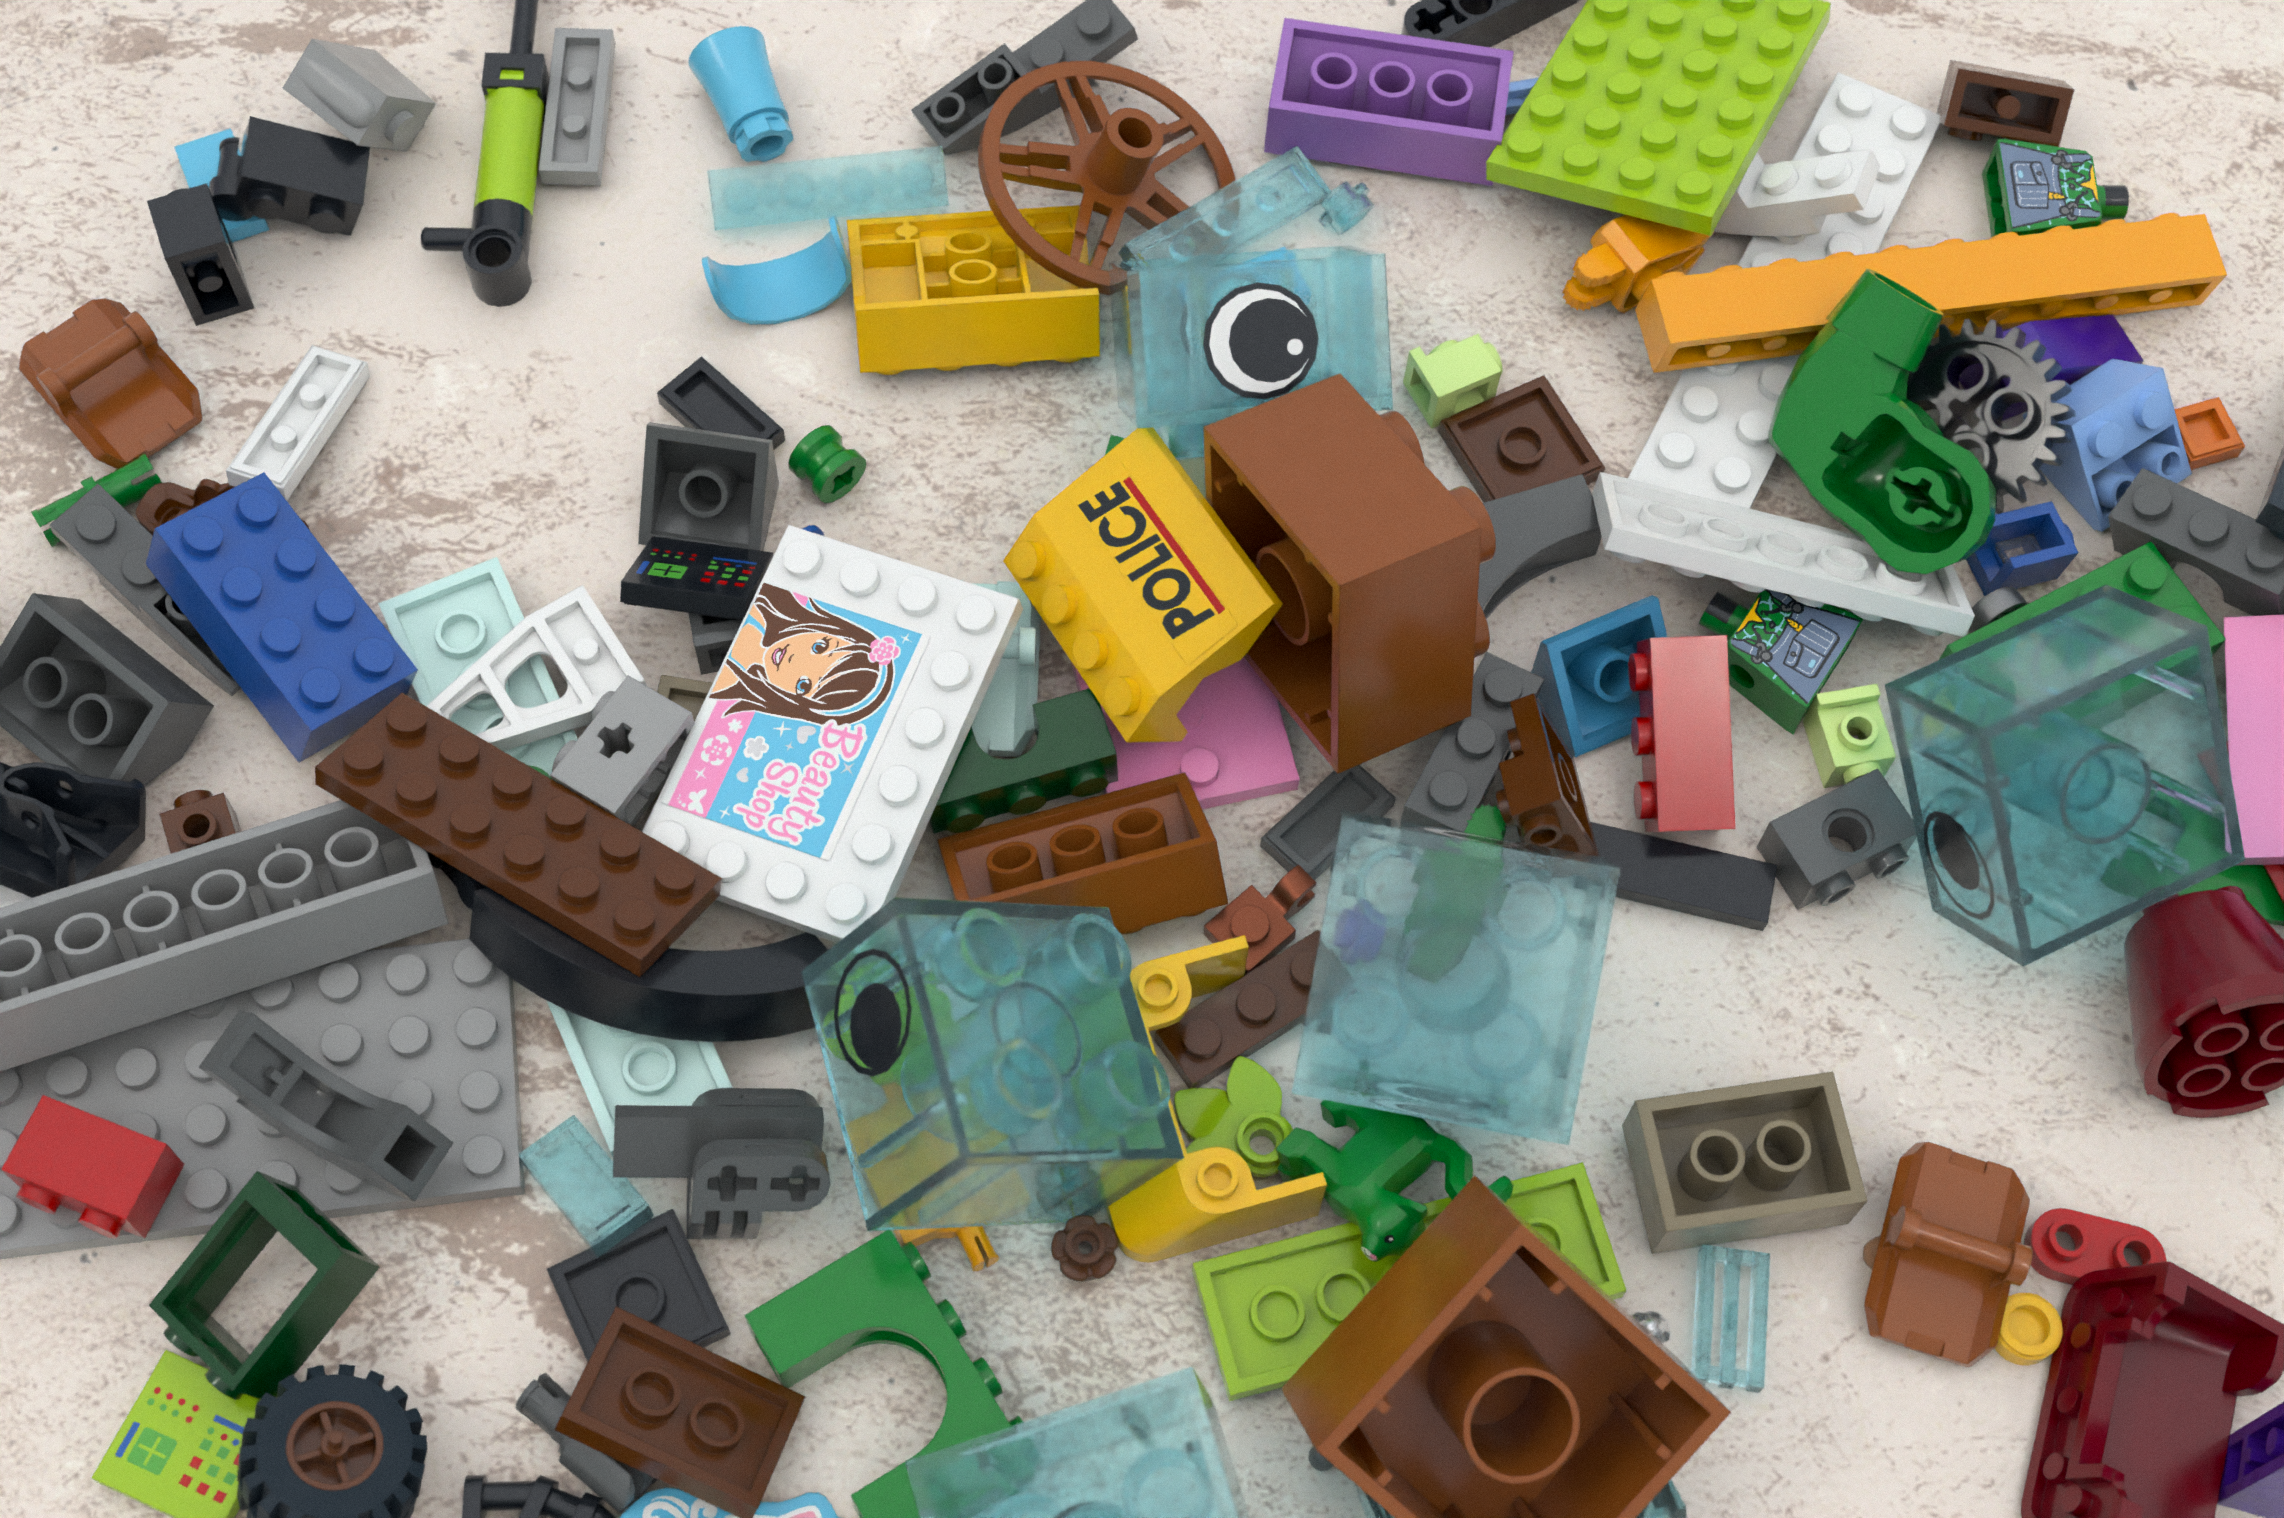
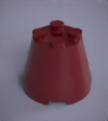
[2124,886,2284,1118]

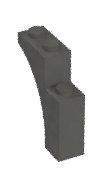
[1478,474,1602,619]

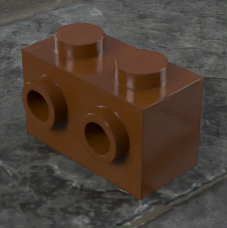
[1937,60,2075,147]

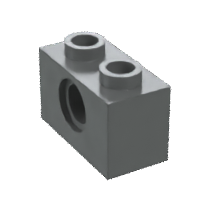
[1757,768,1921,910]

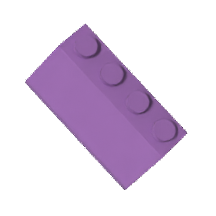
[1264,18,1514,186]

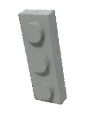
[539,28,616,186]

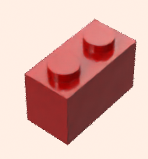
[1,1095,185,1239]

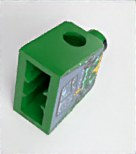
[1982,139,2129,238]
[1699,589,1863,734]

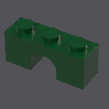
[929,688,1118,834]

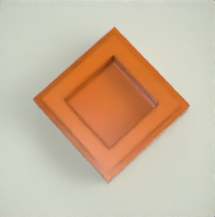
[2174,397,2245,470]

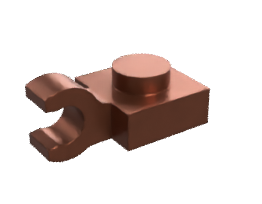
[1204,865,1317,975]

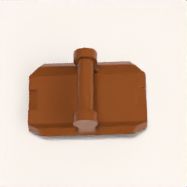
[19,298,202,469]
[1864,1142,2032,1367]

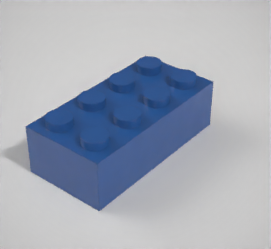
[146,472,418,763]

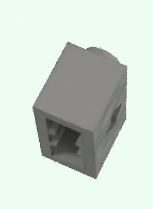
[550,675,695,827]

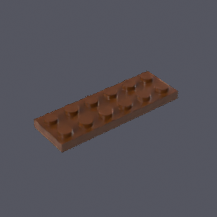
[315,693,722,977]

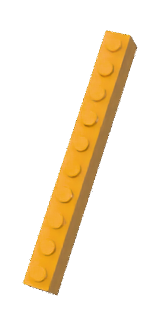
[1635,213,2227,373]

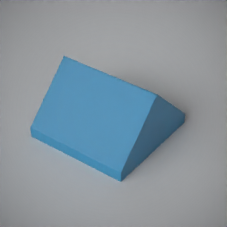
[1531,595,1667,757]

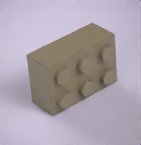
[1622,1071,1868,1254]

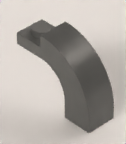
[199,1010,454,1201]

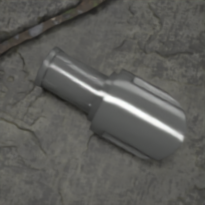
[515,1373,658,1512]

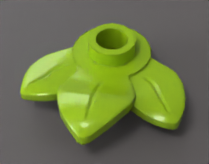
[1174,1056,1293,1177]

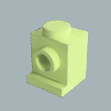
[1403,334,1503,429]
[1803,684,1896,788]

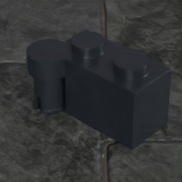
[209,116,370,236]

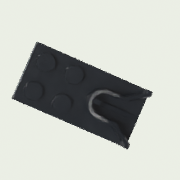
[0,762,146,898]

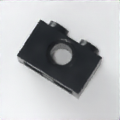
[147,183,254,326]

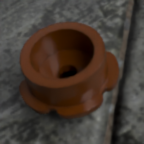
[1051,1215,1118,1282]

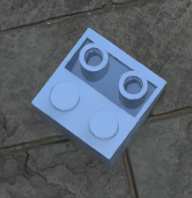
[2022,359,2192,532]

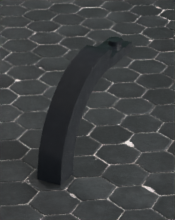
[426,851,848,1042]

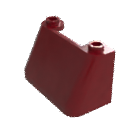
[2021,1261,2284,1518]

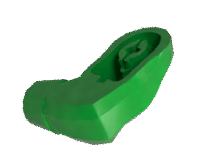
[1768,269,1996,574]

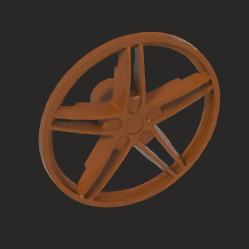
[978,61,1238,298]

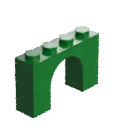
[744,1229,1040,1518]

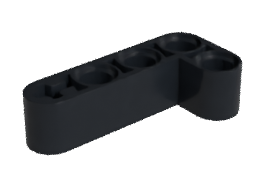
[1401,0,1579,48]

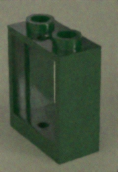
[149,1171,380,1400]

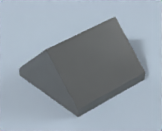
[638,422,779,551]

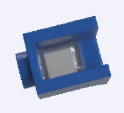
[1966,501,2079,596]

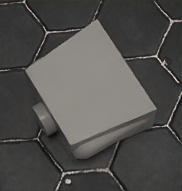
[283,39,436,152]

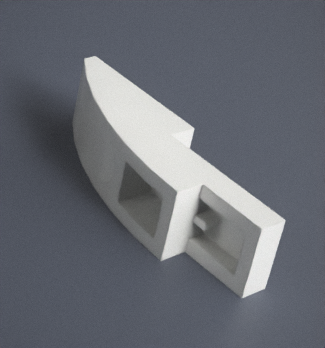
[1714,149,1880,236]

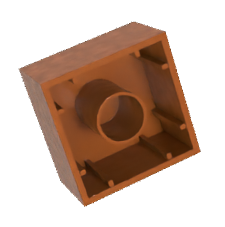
[1204,373,1496,774]
[1281,1176,1732,1518]

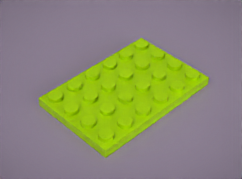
[1486,0,1831,236]

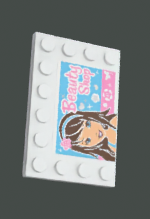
[642,525,1023,952]

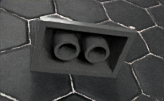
[0,593,214,785]

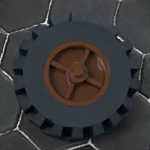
[237,1364,427,1518]

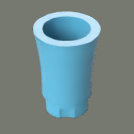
[688,26,794,162]

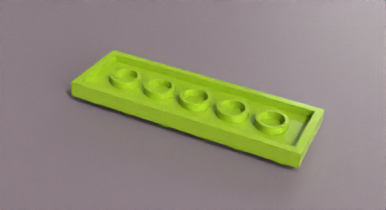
[1192,1162,1627,1401]

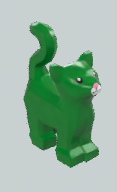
[1276,1080,1514,1262]

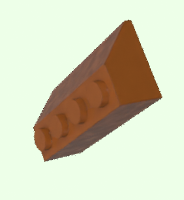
[937,772,1228,974]

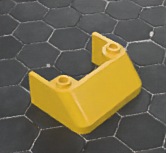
[1059,935,1327,1263]

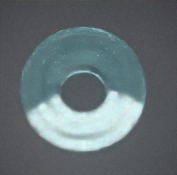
[1319,181,1374,235]

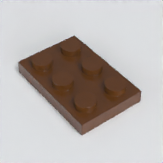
[554,1306,805,1518]

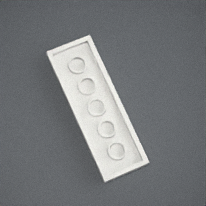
[1592,472,1975,637]

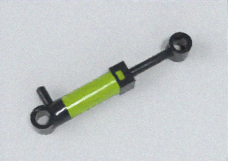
[421,0,549,307]

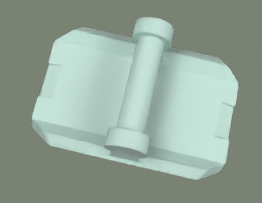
[962,580,1041,757]

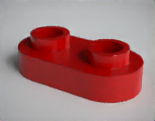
[2024,1208,2166,1285]

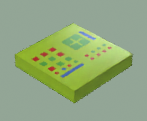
[92,1350,260,1518]

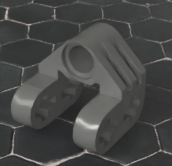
[686,1088,830,1239]

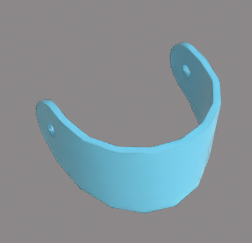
[702,216,852,324]

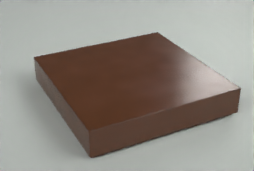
[1438,375,1605,503]

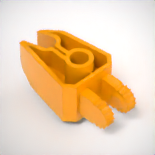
[1562,215,1714,313]

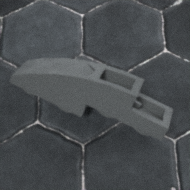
[911,0,1138,155]
[50,484,241,696]

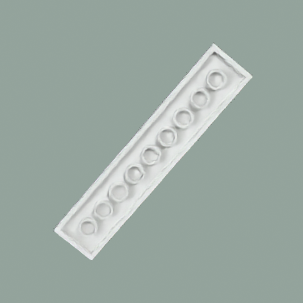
[1628,72,1941,509]

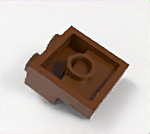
[1496,693,1601,878]

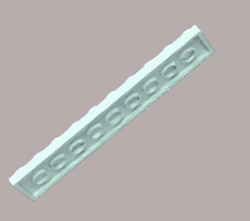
[378,557,733,1157]

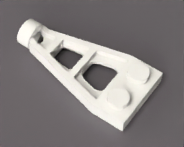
[426,585,647,751]

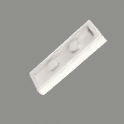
[226,345,370,501]

